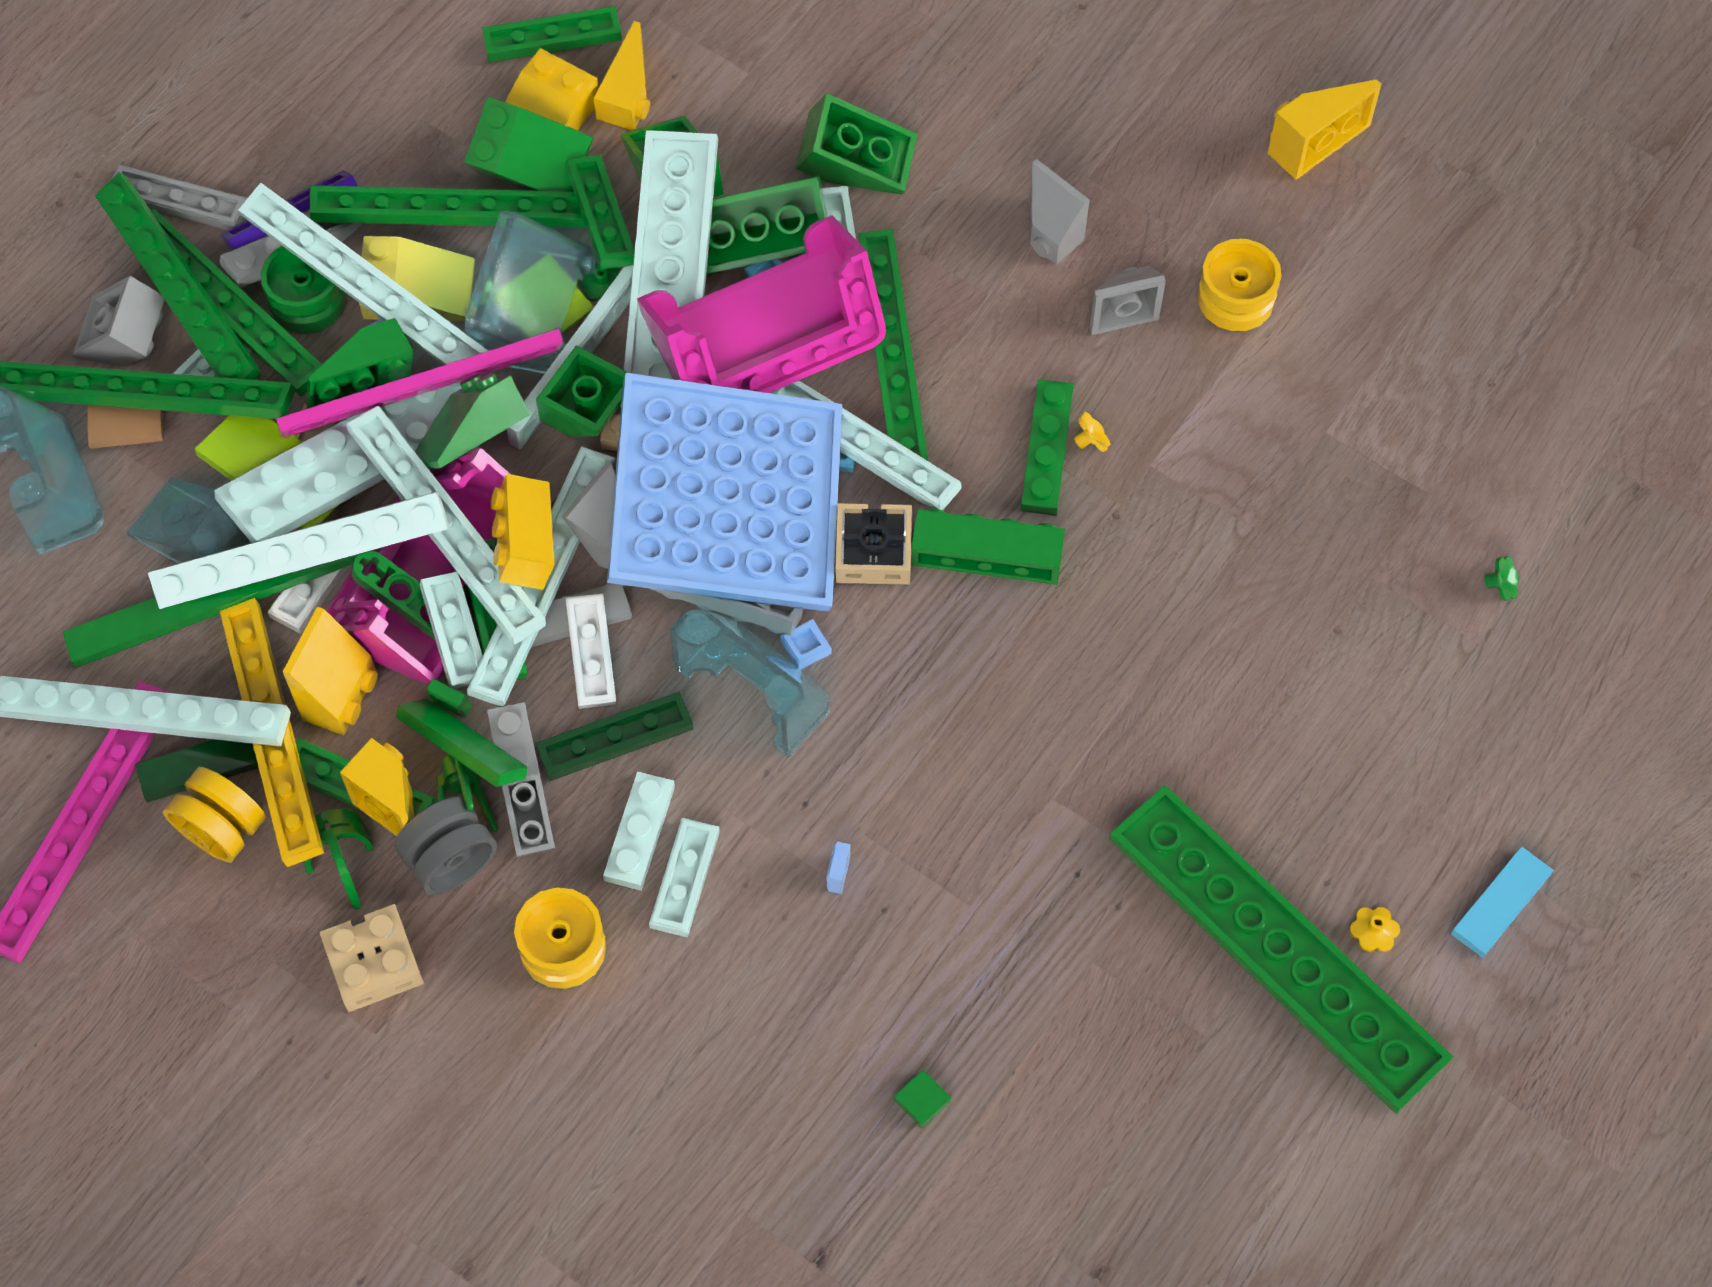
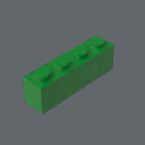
[911,509,1065,585]

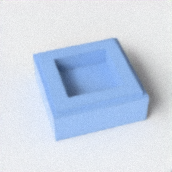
[780,619,831,670]
[826,842,850,894]

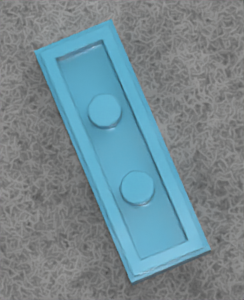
[1451,847,1554,958]

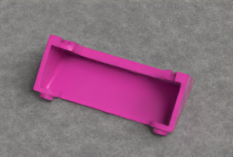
[636,215,886,393]
[326,448,510,684]

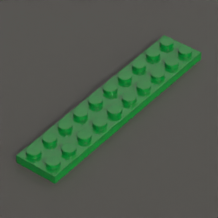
[1109,785,1454,1115]

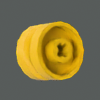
[1198,239,1281,331]
[163,767,267,863]
[514,887,607,989]

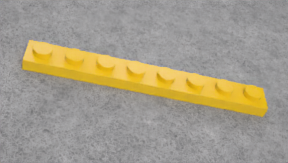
[220,598,324,867]

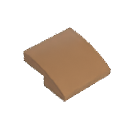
[87,405,165,449]

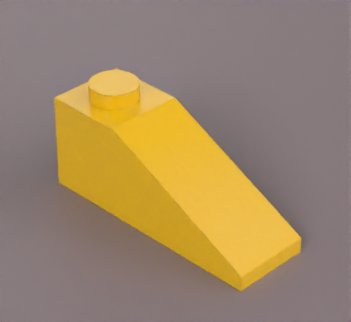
[594,21,650,131]

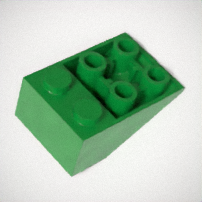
[307,318,413,409]

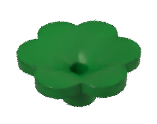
[580,264,620,301]
[1484,556,1519,601]

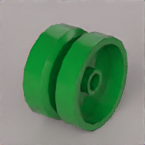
[260,246,347,334]

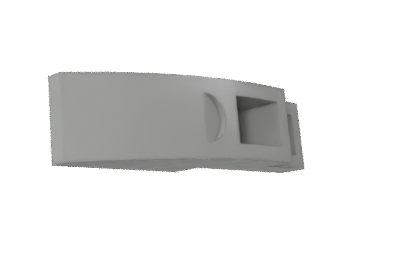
[220,210,362,288]
[487,702,555,857]

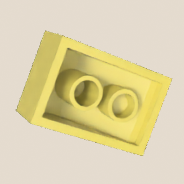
[359,236,475,321]

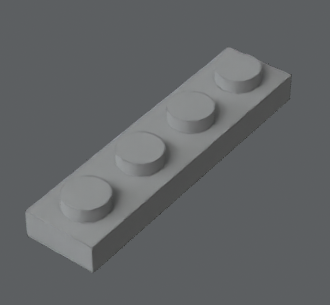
[650,589,803,635]

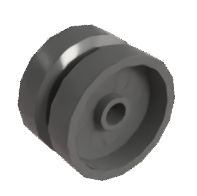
[394,797,497,896]

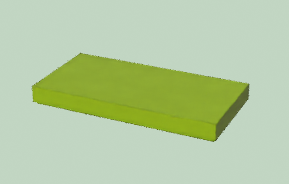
[195,415,338,530]

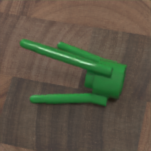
[436,755,498,832]

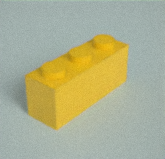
[491,474,554,590]

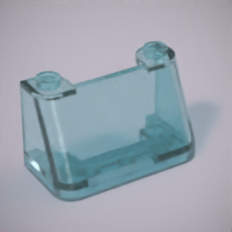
[465,210,596,374]
[0,387,104,555]
[670,609,830,758]

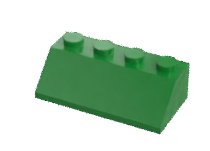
[706,176,828,274]

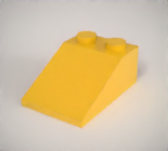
[505,48,599,131]
[1267,79,1381,180]
[283,607,378,736]

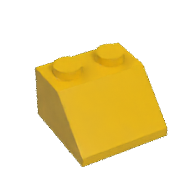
[340,738,414,836]

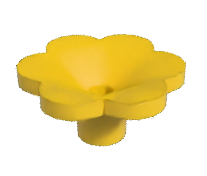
[1074,412,1110,452]
[1349,907,1400,952]

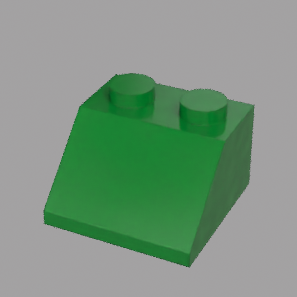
[536,345,628,437]

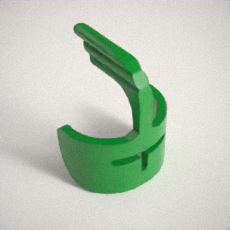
[303,809,374,909]

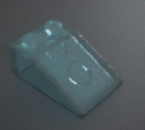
[127,477,251,563]

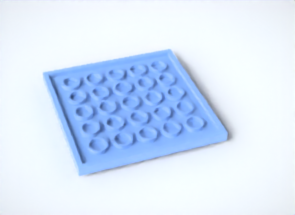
[607,373,842,612]

